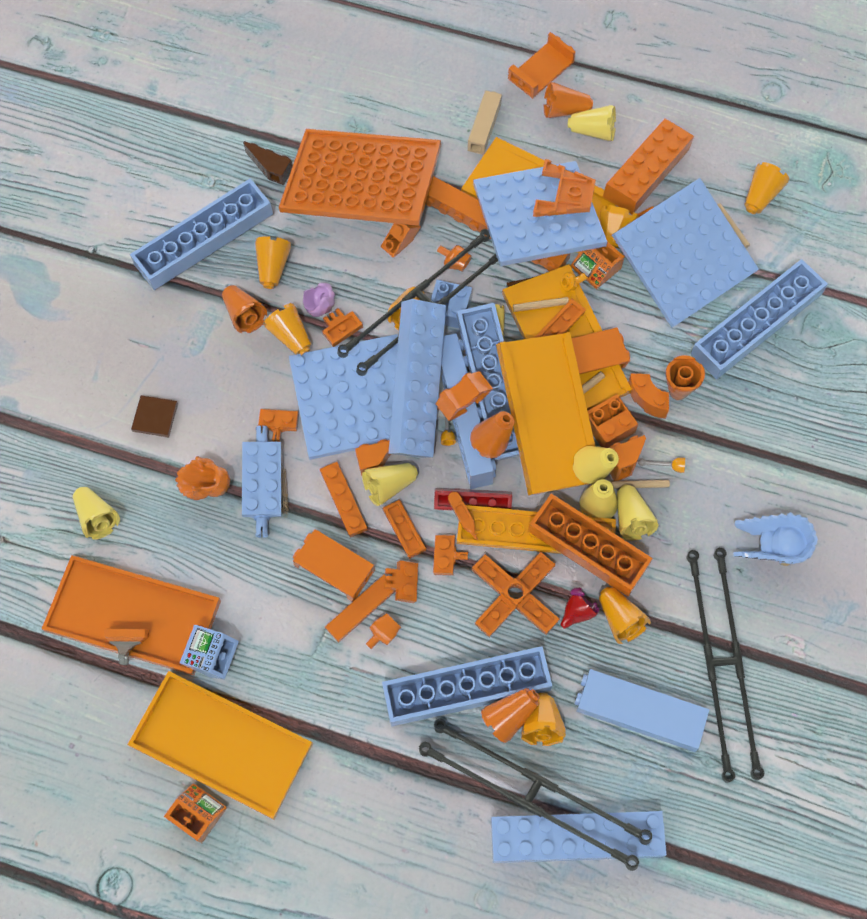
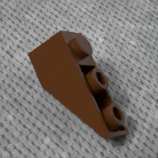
[243,141,293,186]

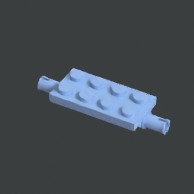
[242,426,281,538]

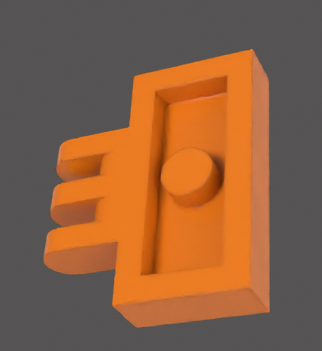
[322,308,363,347]
[384,560,418,603]

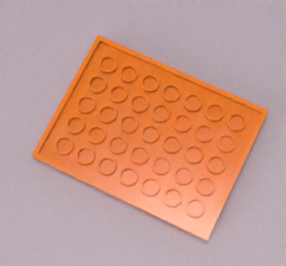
[279,129,441,226]

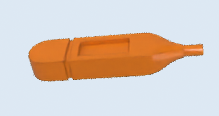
[448,492,478,540]

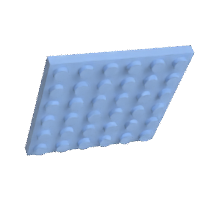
[473,161,607,266]
[612,178,759,328]
[289,334,398,460]

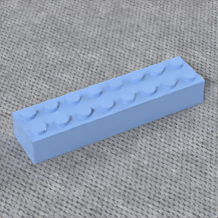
[130,179,273,290]
[691,259,828,380]
[388,299,446,458]
[456,303,520,461]
[440,333,496,489]
[382,646,552,727]
[491,811,666,863]

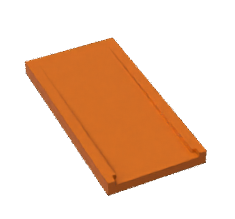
[41,555,221,676]

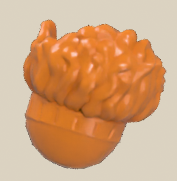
[175,456,230,500]

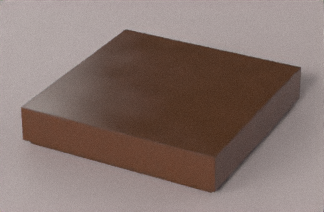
[131,395,178,438]

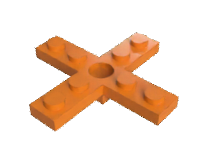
[472,552,560,638]

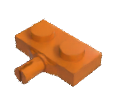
[258,409,299,442]
[433,535,468,575]

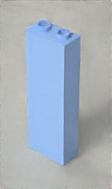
[574,669,710,752]

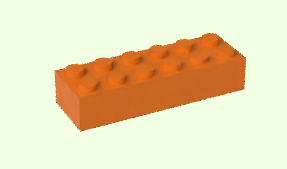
[603,118,694,215]
[528,493,653,597]

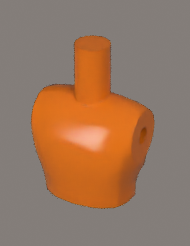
[437,245,472,272]
[366,613,401,649]

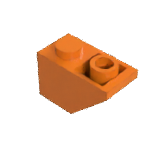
[380,223,421,257]
[355,439,391,476]

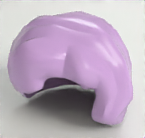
[303,283,335,317]

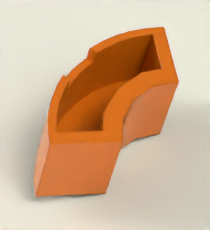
[435,371,493,421]
[628,373,669,419]

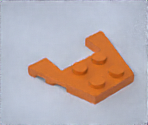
[533,159,596,217]

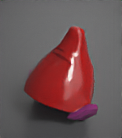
[560,588,599,629]

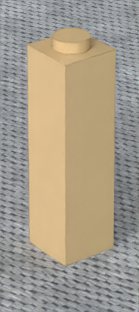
[468,90,502,155]

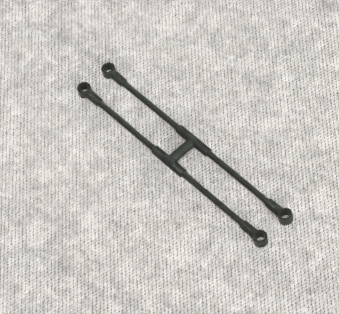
[337,229,498,376]
[686,548,765,783]
[419,719,653,871]

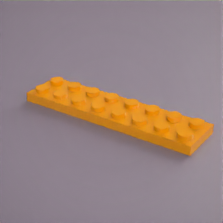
[457,505,616,554]

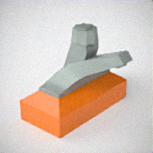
[104,629,148,665]

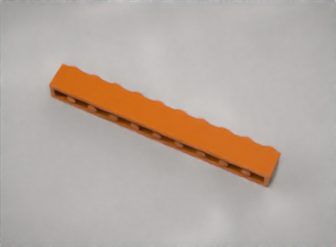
[425,176,571,272]

